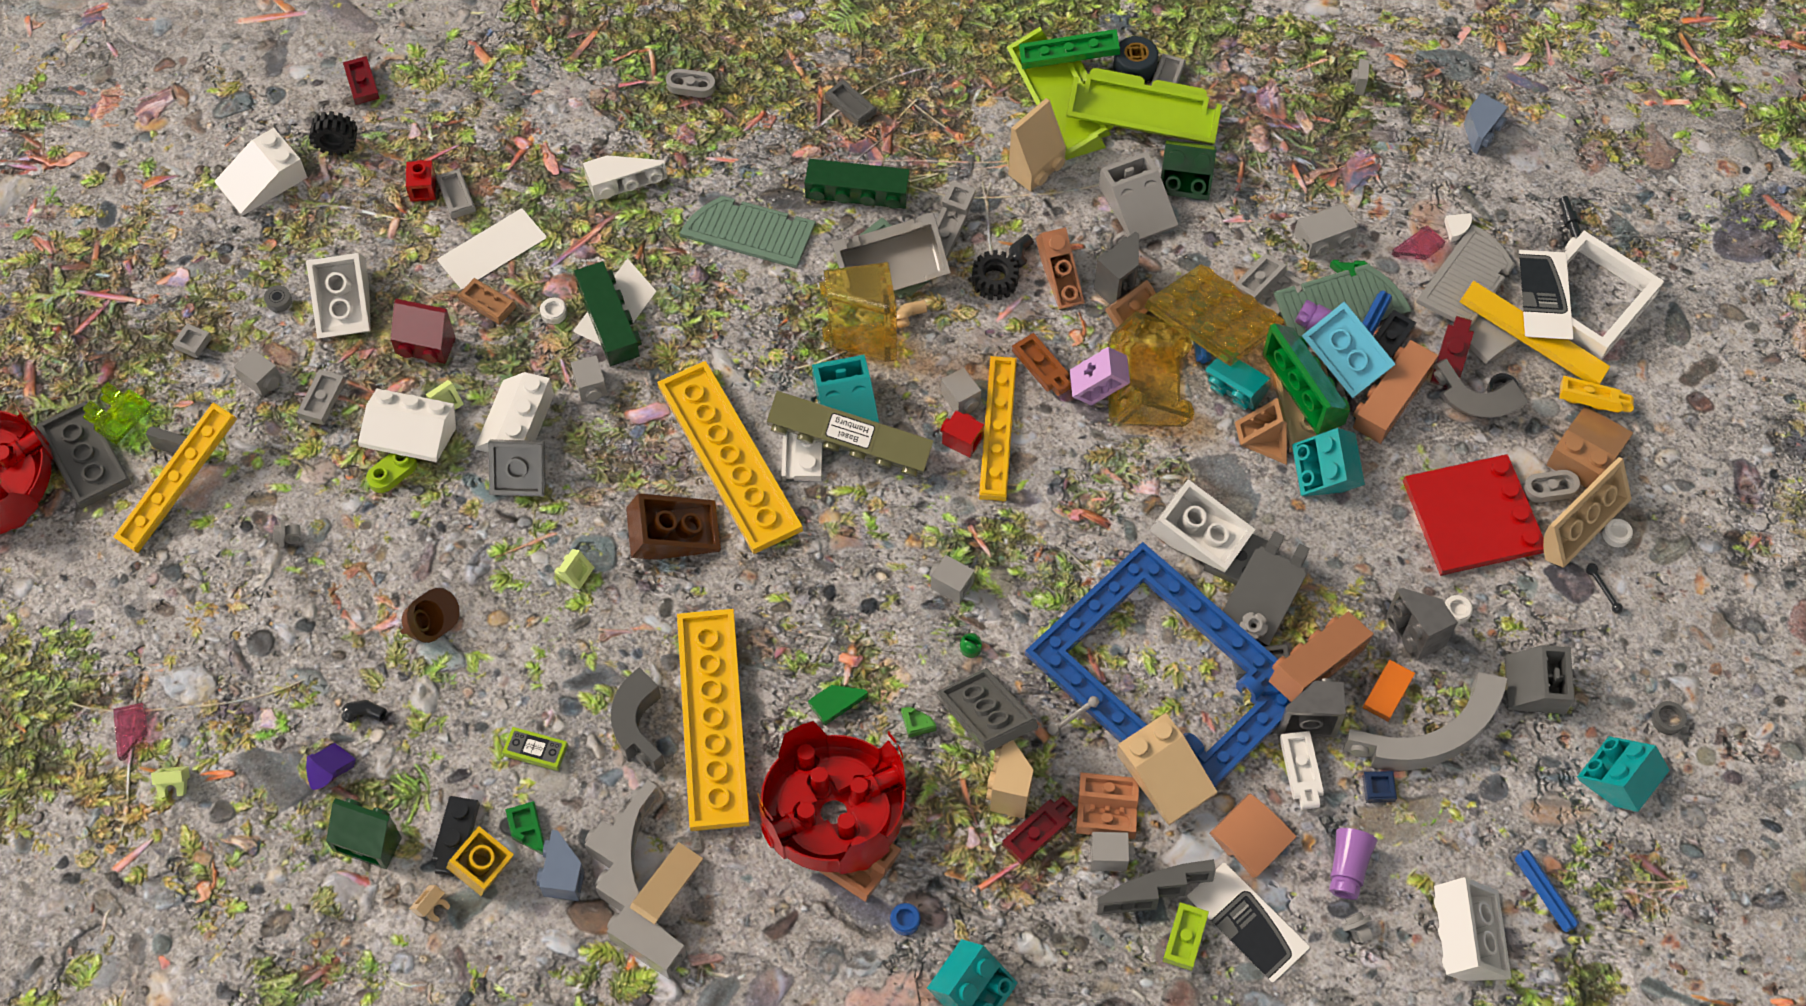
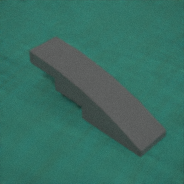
[1096,859,1216,915]

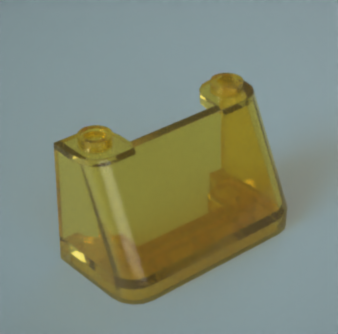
[819,262,897,362]
[1108,311,1194,427]

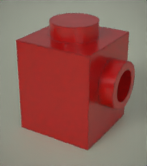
[405,160,436,202]
[940,410,984,458]

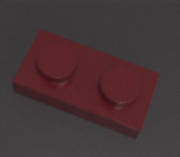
[343,56,380,105]

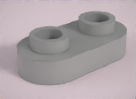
[666,69,716,98]
[1523,470,1580,503]

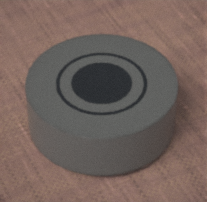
[264,285,292,312]

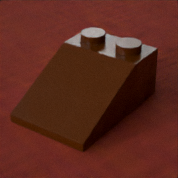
[626,493,721,560]

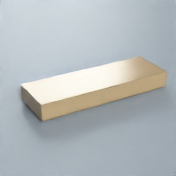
[630,842,703,925]

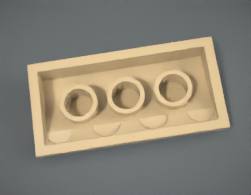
[1543,457,1632,568]

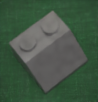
[1278,678,1346,737]

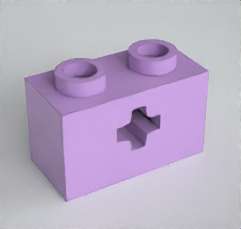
[1070,347,1130,405]

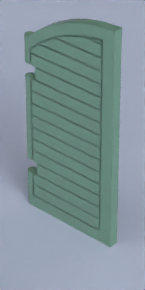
[679,195,816,269]
[1274,263,1411,343]

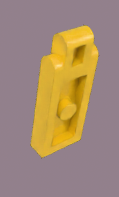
[1559,376,1634,413]

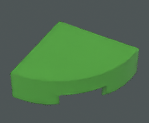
[901,707,937,738]

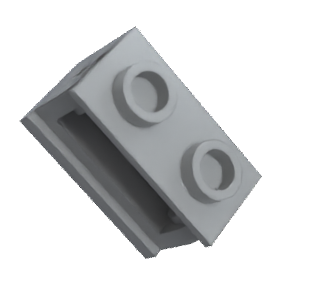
[1294,204,1358,258]

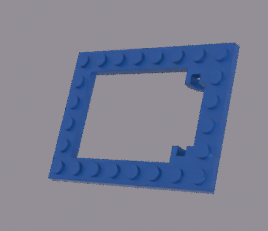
[1025,542,1291,787]

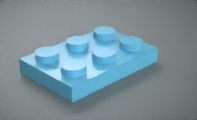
[1302,301,1396,398]

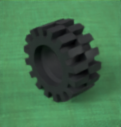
[309,111,358,156]
[972,250,1019,301]

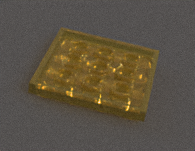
[1144,264,1284,366]

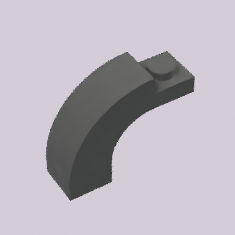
[1433,359,1529,418]
[611,667,665,773]

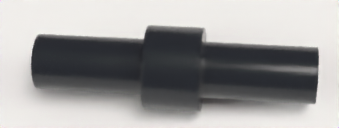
[1558,196,1582,238]

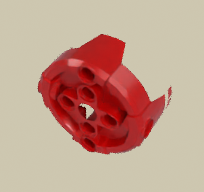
[0,402,53,535]
[758,721,906,874]

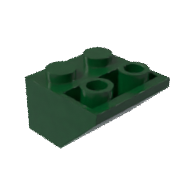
[1161,140,1217,200]
[326,798,402,870]

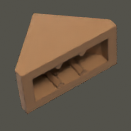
[1235,398,1287,465]

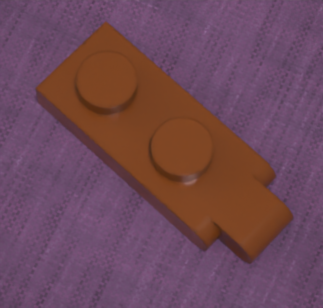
[1012,333,1072,396]

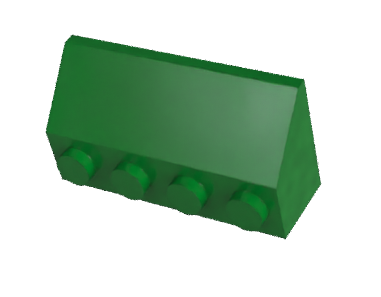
[1262,323,1350,435]

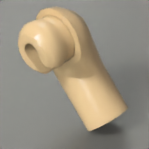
[894,300,927,328]

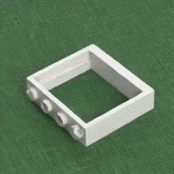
[1520,231,1664,361]

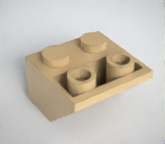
[986,740,1034,819]

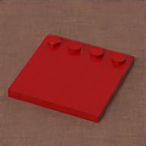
[1403,454,1544,576]

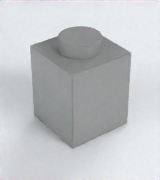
[234,349,282,397]
[570,355,608,402]
[941,367,981,414]
[929,555,975,604]
[1090,832,1134,871]

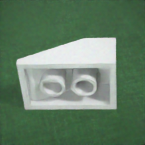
[215,128,308,216]
[306,253,371,339]
[1149,479,1255,572]

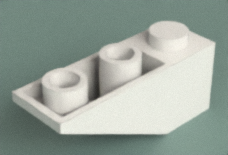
[583,156,667,201]

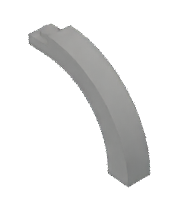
[1343,672,1507,771]

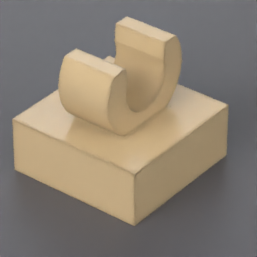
[409,885,450,922]

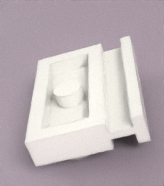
[781,432,823,481]

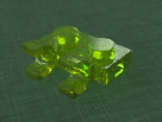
[83,382,151,445]

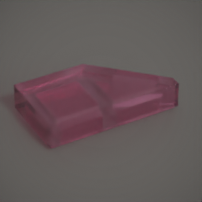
[1391,225,1446,260]
[113,703,148,761]

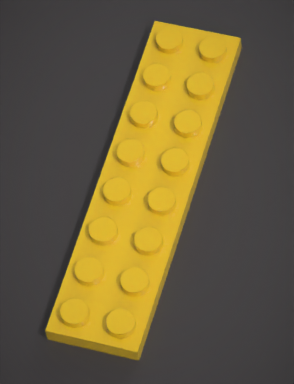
[657,361,803,555]
[677,609,750,831]

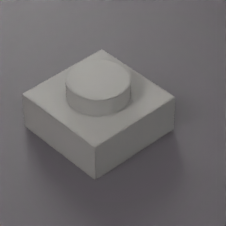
[1350,59,1370,96]
[172,324,212,358]

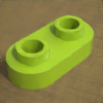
[366,453,417,493]

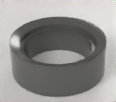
[1651,701,1687,735]

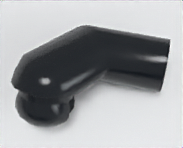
[1009,234,1034,268]
[341,700,387,723]

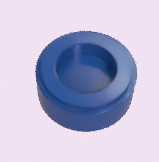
[890,903,921,936]

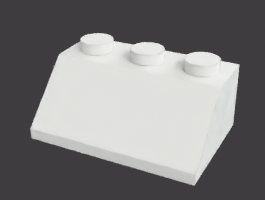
[475,372,554,453]
[358,389,456,462]
[1434,877,1512,981]

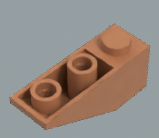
[1036,227,1085,309]

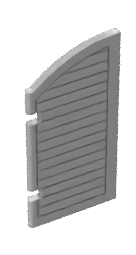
[1416,224,1515,328]

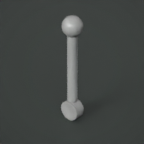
[1047,696,1099,736]

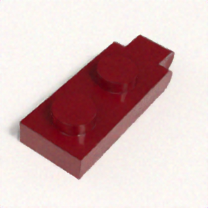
[1430,316,1474,388]
[1002,795,1076,866]

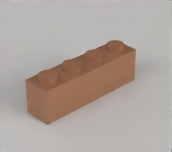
[1353,340,1439,444]
[1269,611,1374,702]

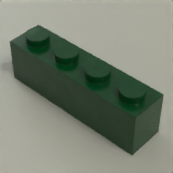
[804,159,910,209]
[573,261,642,367]

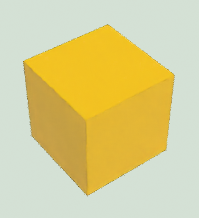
[446,826,514,896]

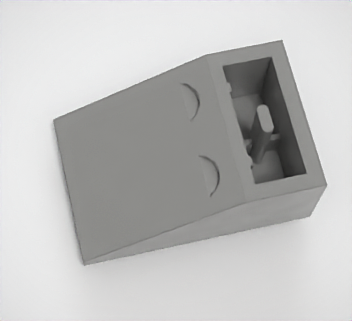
[1098,152,1179,241]

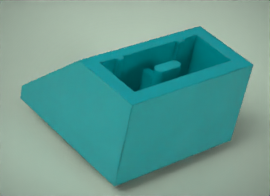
[1205,351,1272,411]
[1292,428,1365,497]
[1577,736,1670,812]
[927,939,1018,1006]

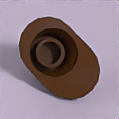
[400,588,460,643]

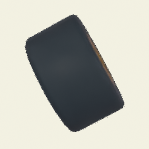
[1113,36,1159,82]

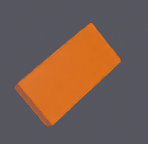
[1363,659,1415,722]

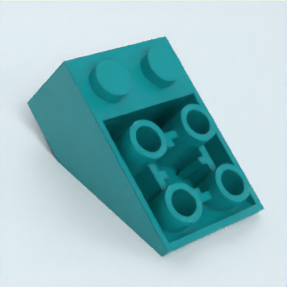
[812,355,879,423]

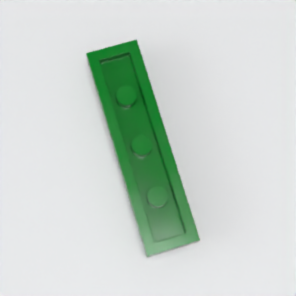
[1019,29,1120,69]

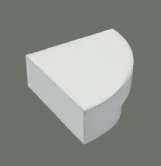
[1444,213,1472,242]

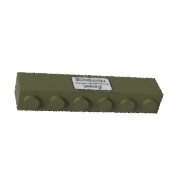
[767,391,934,477]

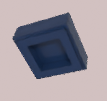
[1362,771,1397,803]

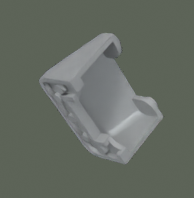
[832,212,951,307]

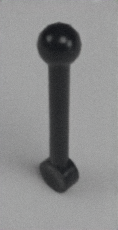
[1586,563,1623,613]

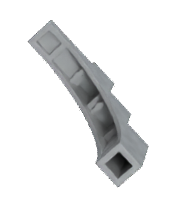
[585,780,687,979]

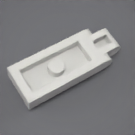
[1280,731,1323,810]

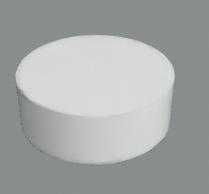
[540,298,567,324]
[1602,519,1633,547]
[1445,595,1473,625]

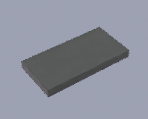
[36,400,132,509]
[936,668,1038,753]

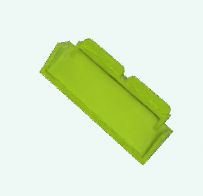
[1007,27,1114,160]
[1066,68,1222,145]

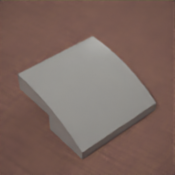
[1234,253,1305,322]
[1452,315,1522,364]

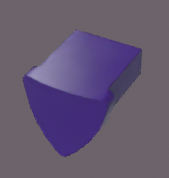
[306,743,356,790]

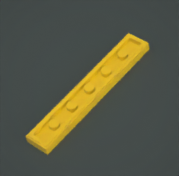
[1459,280,1610,384]
[979,356,1017,501]
[113,402,237,553]

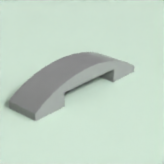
[936,181,976,259]

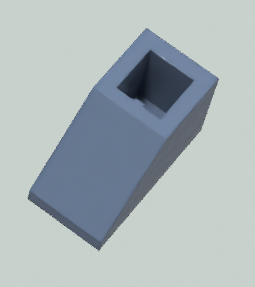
[1464,93,1508,154]
[536,830,585,901]

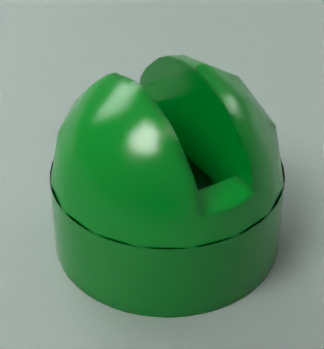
[960,633,982,658]

